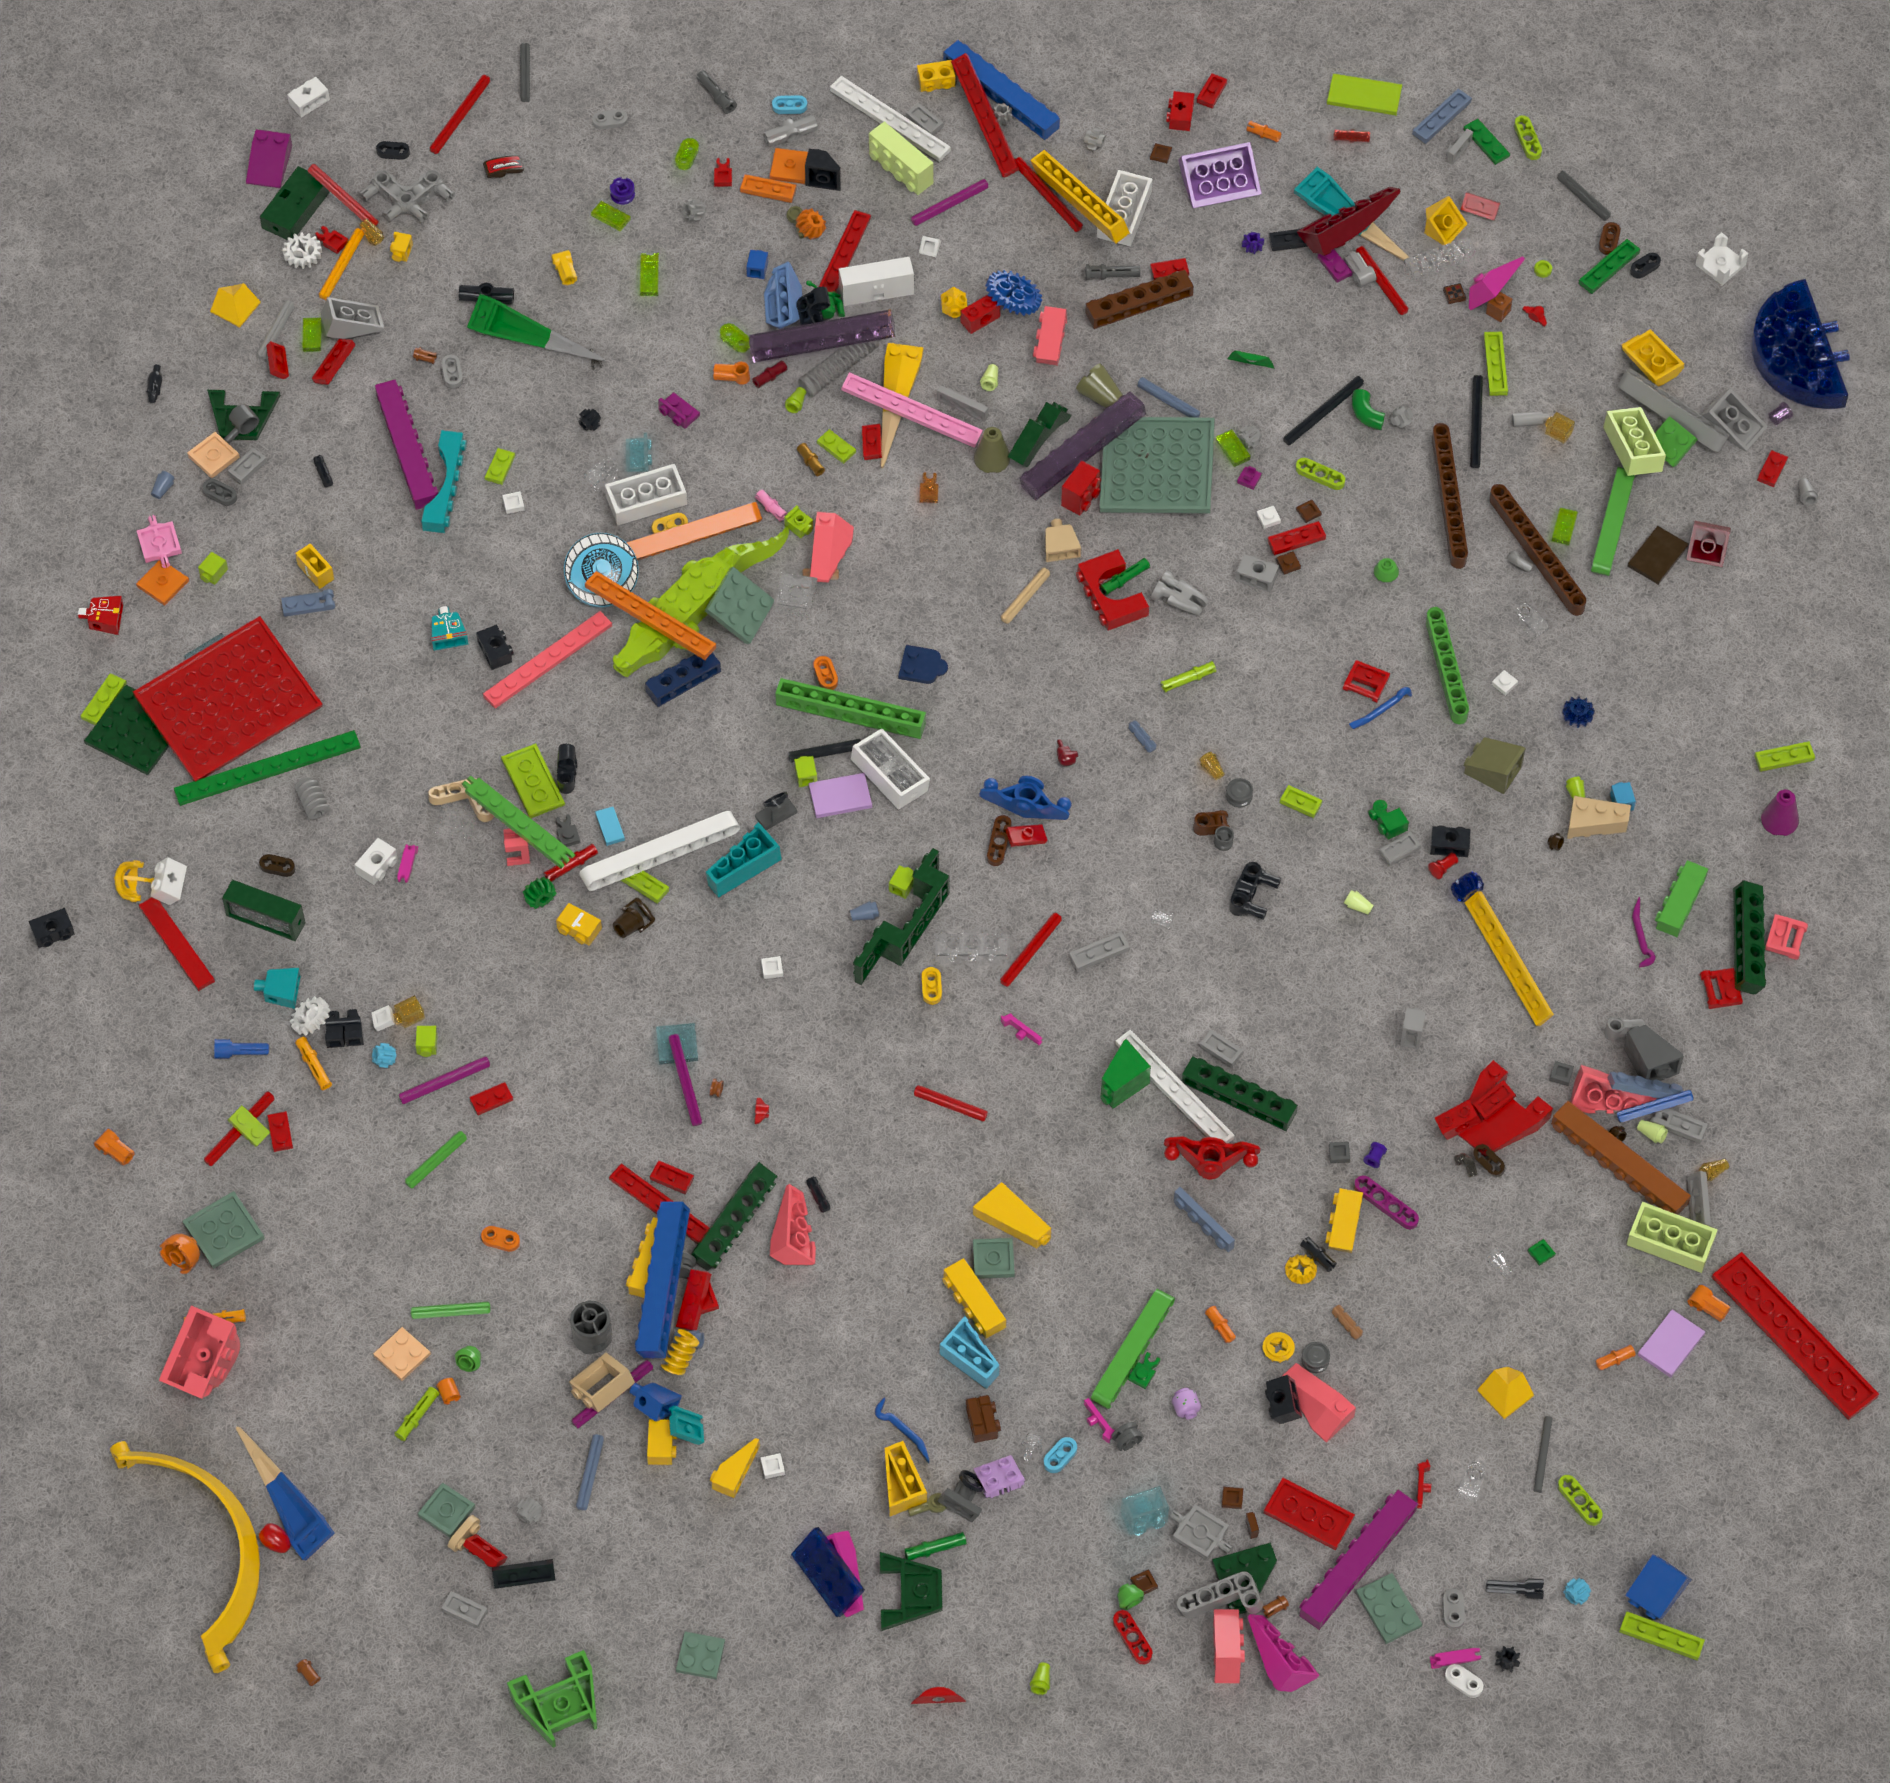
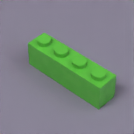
[1655,860,1708,938]

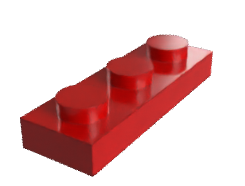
[312,338,355,385]
[1267,521,1326,556]
[676,1269,712,1331]

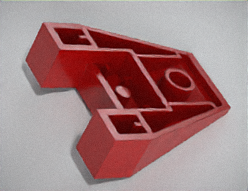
[1458,1060,1553,1157]

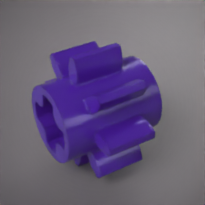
[1242,231,1264,254]

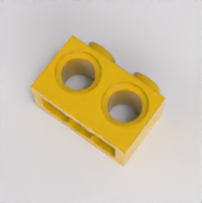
[917,60,955,92]

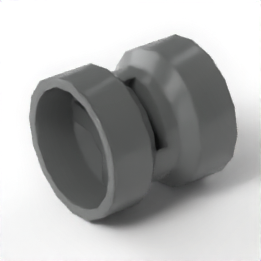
[1214,826,1234,851]

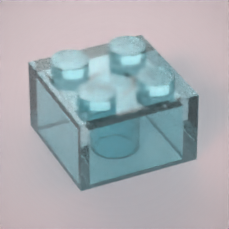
[1121,1486,1169,1536]

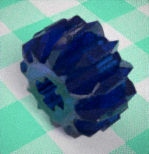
[1562,696,1595,728]
[1451,872,1484,902]

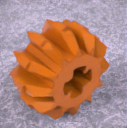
[796,208,826,240]

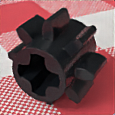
[578,409,601,431]
[1495,1646,1520,1673]

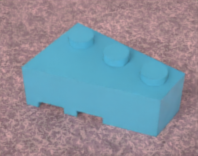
[940,1316,999,1389]

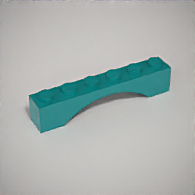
[421,430,467,533]

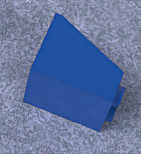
[1626,1554,1692,1620]

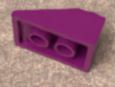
[246,129,292,188]

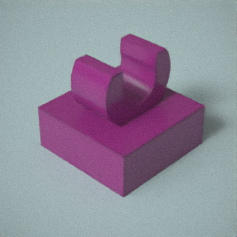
[1237,466,1262,490]

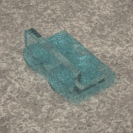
[626,432,652,472]

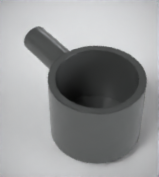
[224,404,259,443]

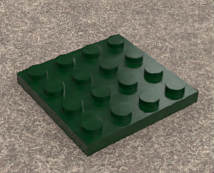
[84,685,169,775]

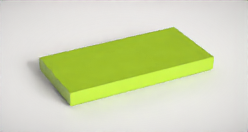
[1327,74,1402,116]
[501,743,565,818]

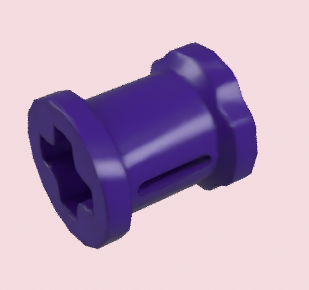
[1363,1142,1387,1168]

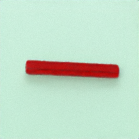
[914,1085,988,1122]

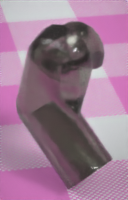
[1454,1153,1478,1178]

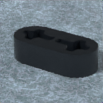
[376,141,410,160]
[1630,253,1661,279]

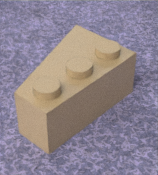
[1567,796,1631,839]

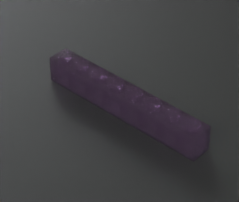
[749,309,895,363]
[1020,392,1146,501]

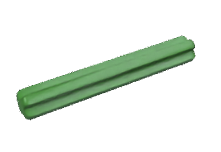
[405,1131,467,1188]
[411,1302,491,1319]

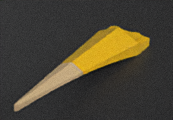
[881,343,924,468]

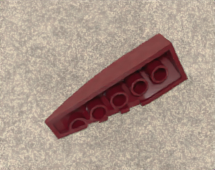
[1297,187,1401,256]

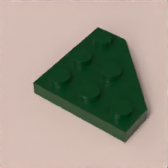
[1212,1542,1277,1614]

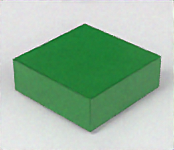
[1527,1239,1556,1266]

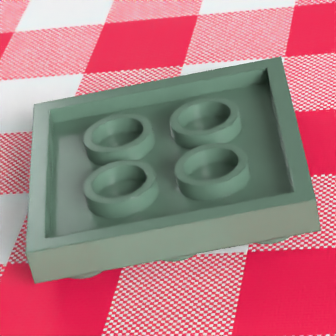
[705,567,775,644]
[182,1191,265,1269]

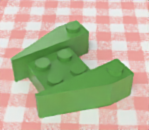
[507,1650,597,1748]

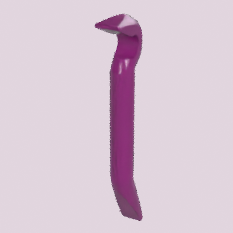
[1632,897,1656,968]

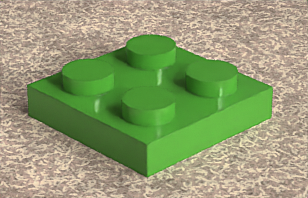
[1655,416,1698,467]

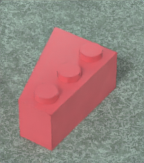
[1033,306,1068,366]
[1213,1609,1245,1683]

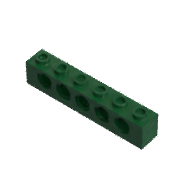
[1733,880,1766,995]
[1181,1056,1298,1132]
[690,1162,777,1271]

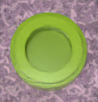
[1534,260,1552,278]

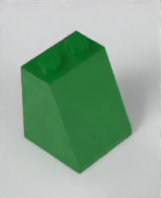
[1100,1039,1151,1109]

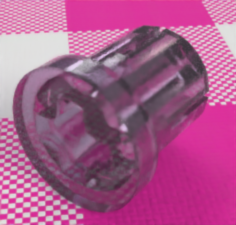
[1768,402,1793,425]

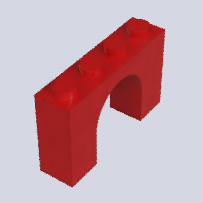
[1076,549,1149,631]

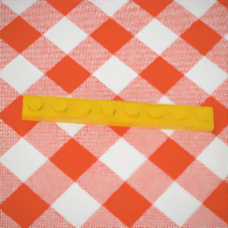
[1464,891,1554,1026]

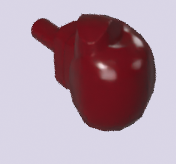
[1057,739,1079,767]

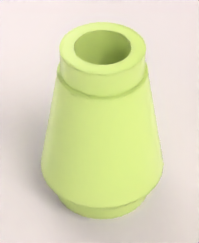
[980,364,998,391]
[1344,890,1374,915]
[1637,1120,1668,1143]

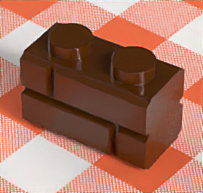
[965,1395,1001,1443]

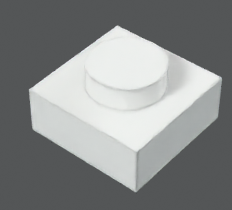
[502,492,525,514]
[1256,506,1281,529]
[1491,670,1518,696]
[761,956,783,979]
[372,1005,395,1031]
[761,1453,785,1479]

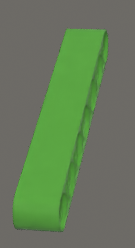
[1591,467,1635,576]
[1426,607,1469,724]
[1091,1289,1175,1409]

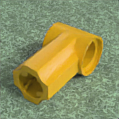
[551,250,577,285]

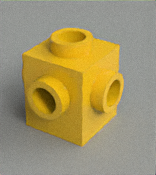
[941,287,967,318]

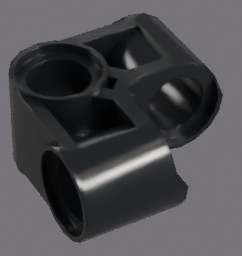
[796,287,831,333]
[557,743,577,794]

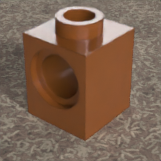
[1486,292,1513,322]

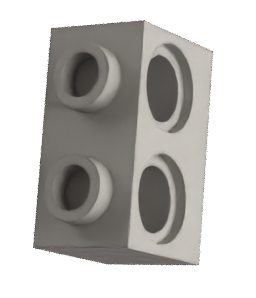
[1400,1008,1426,1049]

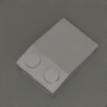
[321,297,384,339]
[1701,388,1768,451]

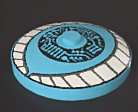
[564,533,638,607]

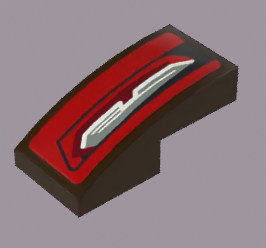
[483,155,524,178]

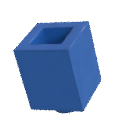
[746,250,768,279]

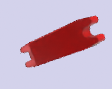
[1417,1459,1432,1509]

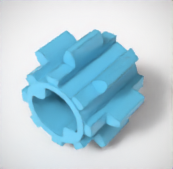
[372,1043,397,1068]
[1563,1578,1591,1605]

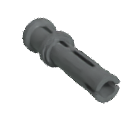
[696,70,737,114]
[1085,264,1140,280]

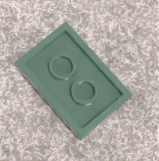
[1356,1573,1422,1644]

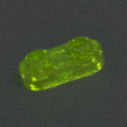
[675,138,699,170]
[720,323,751,353]

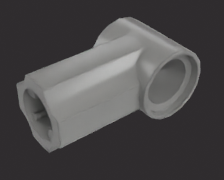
[1345,252,1376,287]
[1604,1017,1645,1041]

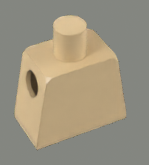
[1045,519,1081,562]

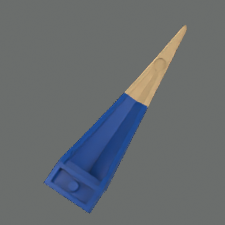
[236,1426,335,1560]

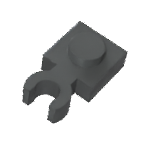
[556,814,580,847]

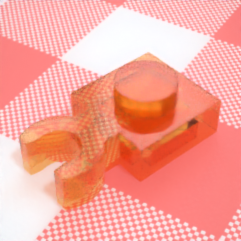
[920,472,939,503]

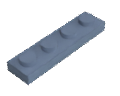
[1412,89,1472,144]
[1608,1071,1683,1099]
[1174,1187,1235,1252]

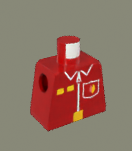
[78,596,124,635]

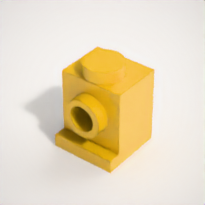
[390,232,413,262]

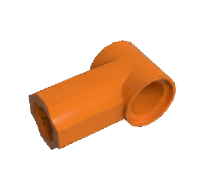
[713,361,750,385]
[94,1129,135,1166]
[1687,1285,1730,1322]

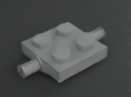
[1170,1505,1233,1560]

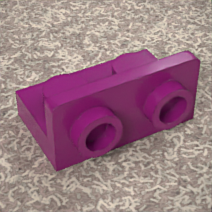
[658,392,700,429]

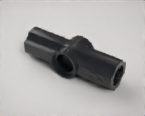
[458,282,514,304]

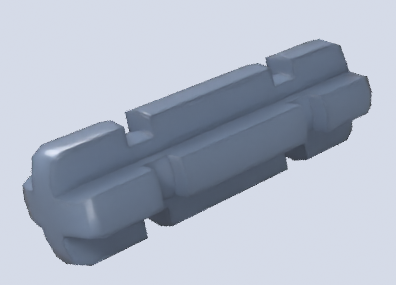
[1128,720,1156,753]

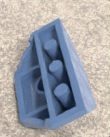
[764,262,802,329]

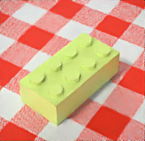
[869,121,934,195]
[1603,407,1666,476]
[1627,1202,1717,1273]

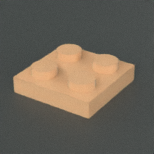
[187,432,240,478]
[373,1327,431,1381]

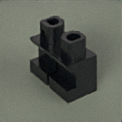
[325,1009,364,1048]

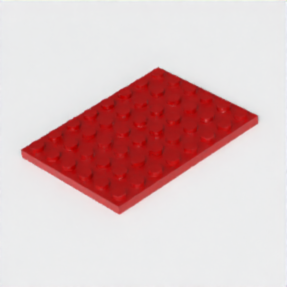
[133,616,323,782]

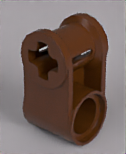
[1193,810,1230,836]

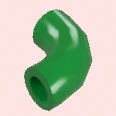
[1352,389,1385,431]

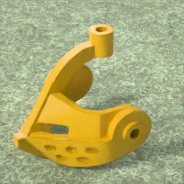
[114,860,154,902]

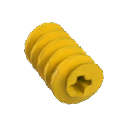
[661,1329,699,1375]

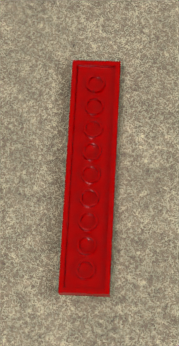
[1711,1252,1879,1420]

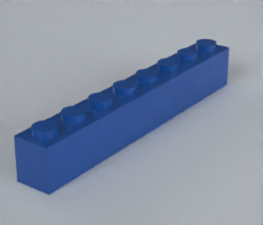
[943,40,1060,140]
[635,1201,690,1358]

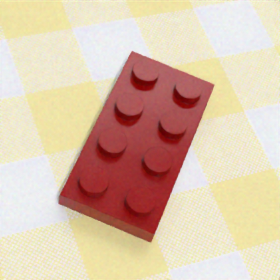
[1263,1478,1355,1550]

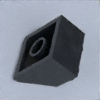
[805,148,841,191]

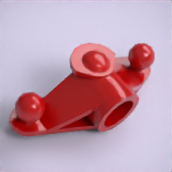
[1164,1136,1260,1180]

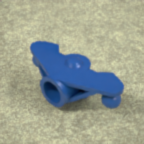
[979,776,1072,820]

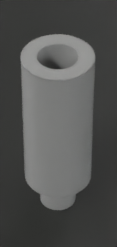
[1512,411,1549,427]

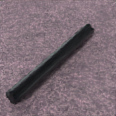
[1470,375,1483,468]
[1283,376,1364,446]

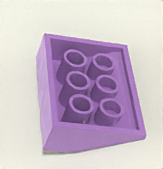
[1178,142,1262,208]

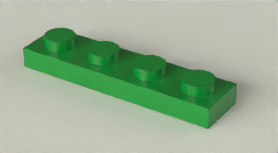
[1578,239,1640,294]

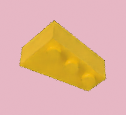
[1325,1188,1363,1253]
[884,1441,927,1517]

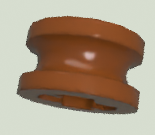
[710,1079,724,1098]

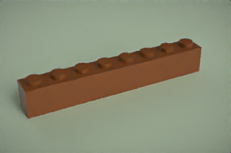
[1551,1101,1691,1215]

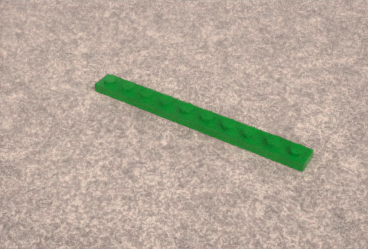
[174,730,361,806]

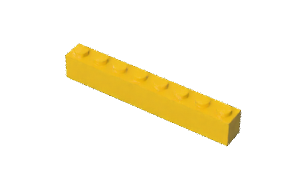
[1030,150,1130,244]

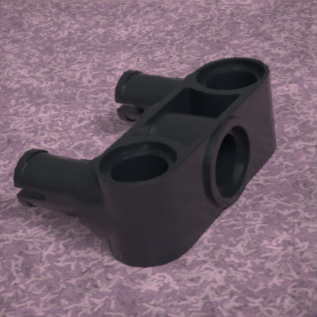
[1229,862,1281,920]

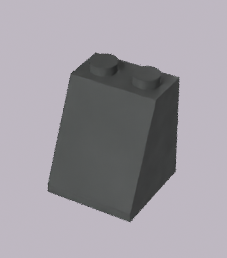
[1624,1025,1684,1081]

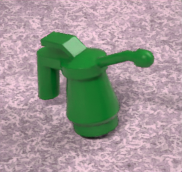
[806,280,845,319]

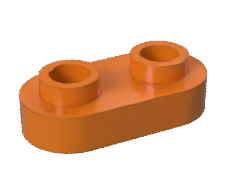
[814,656,838,690]
[481,1226,520,1252]

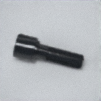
[1486,1578,1544,1599]

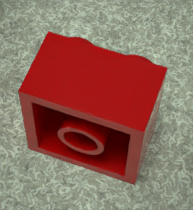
[1061,460,1101,516]

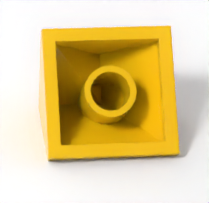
[1424,196,1467,247]
[210,283,261,328]
[1477,1367,1534,1419]

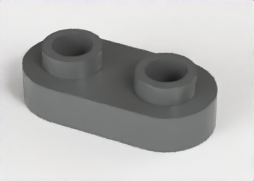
[203,479,237,506]

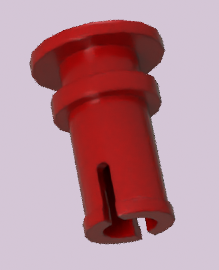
[1428,853,1458,879]

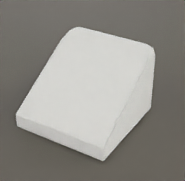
[919,236,941,257]

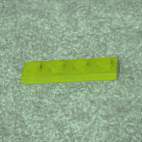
[1484,332,1508,396]
[1619,1611,1705,1661]

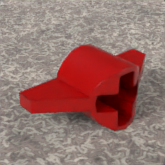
[1522,306,1547,327]
[755,1098,769,1124]

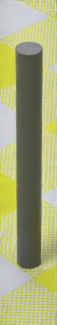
[1534,1416,1553,1493]

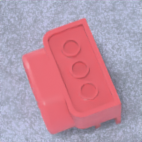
[159,1306,240,1399]

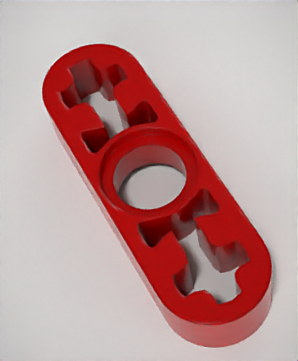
[1113,1610,1153,1665]

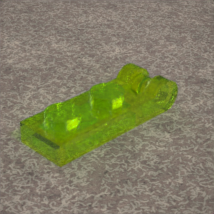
[640,253,659,296]

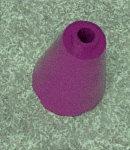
[1761,789,1799,836]

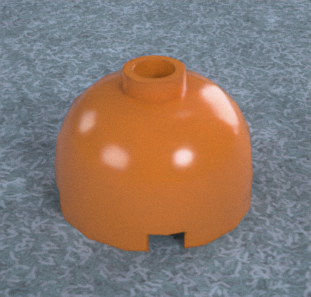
[160,1234,200,1274]

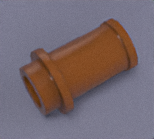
[413,347,437,364]
[1262,1595,1289,1618]
[296,1659,321,1686]

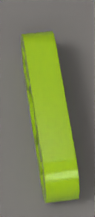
[1514,115,1542,160]
[1296,458,1345,490]
[1558,1475,1603,1526]

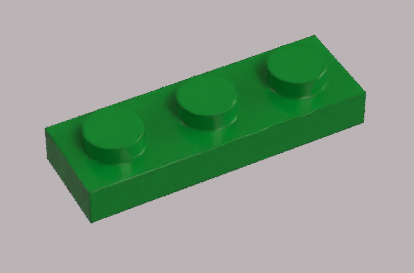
[1463,118,1510,165]

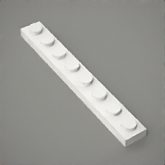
[830,76,951,162]
[1115,1030,1235,1143]

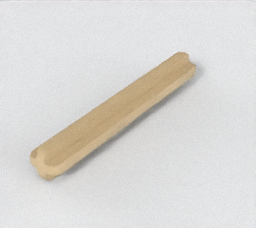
[1001,568,1050,624]

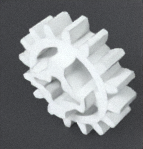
[283,232,322,269]
[290,996,330,1036]

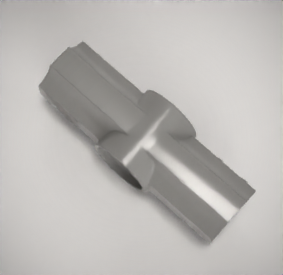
[763,115,818,147]

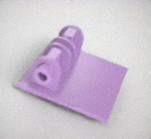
[973,1455,1025,1499]

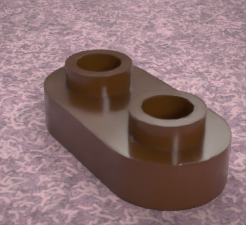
[1599,222,1621,255]

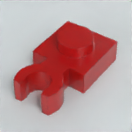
[714,158,732,187]
[315,226,348,254]

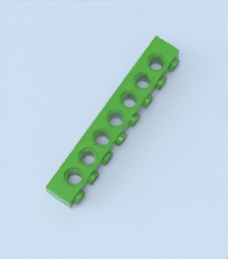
[775,678,926,739]

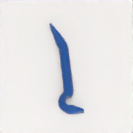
[1349,687,1412,729]
[875,1397,929,1463]

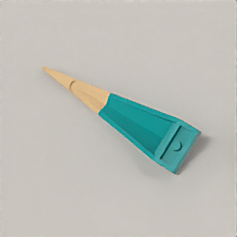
[1294,166,1415,266]

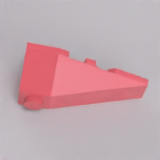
[810,512,854,583]
[1570,1065,1656,1113]
[770,1184,816,1265]
[1282,1363,1356,1443]

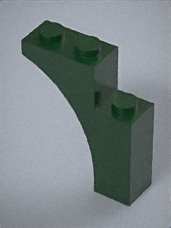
[1008,402,1072,467]

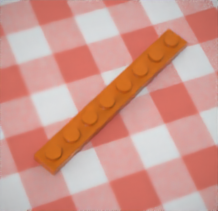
[585,571,716,660]

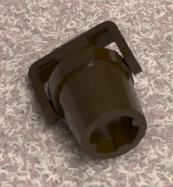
[613,898,655,938]

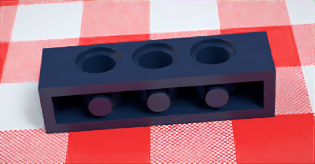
[645,652,721,707]

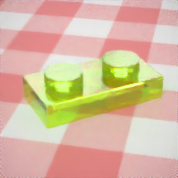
[591,201,631,232]
[302,317,322,352]
[1216,429,1251,467]
[1551,508,1578,545]

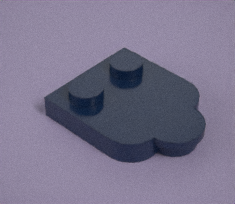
[898,645,948,684]

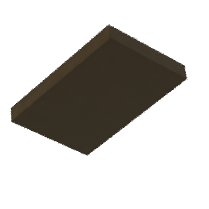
[1627,526,1689,585]

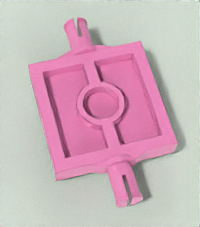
[137,515,182,568]

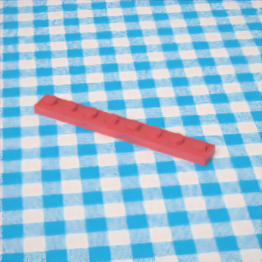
[483,611,612,709]

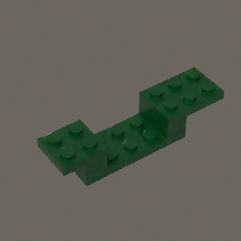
[853,848,950,985]

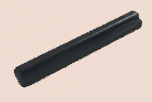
[788,739,861,763]

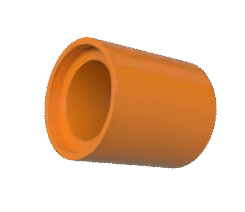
[437,1378,461,1405]

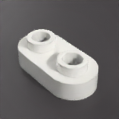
[1445,1664,1483,1698]

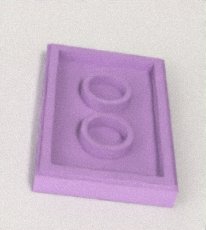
[809,773,872,818]
[1638,1310,1705,1378]

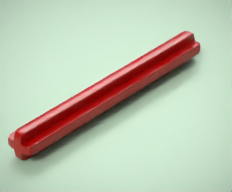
[308,164,379,229]
[1356,246,1409,315]
[1000,913,1062,987]
[204,1091,275,1166]

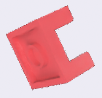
[502,812,530,866]

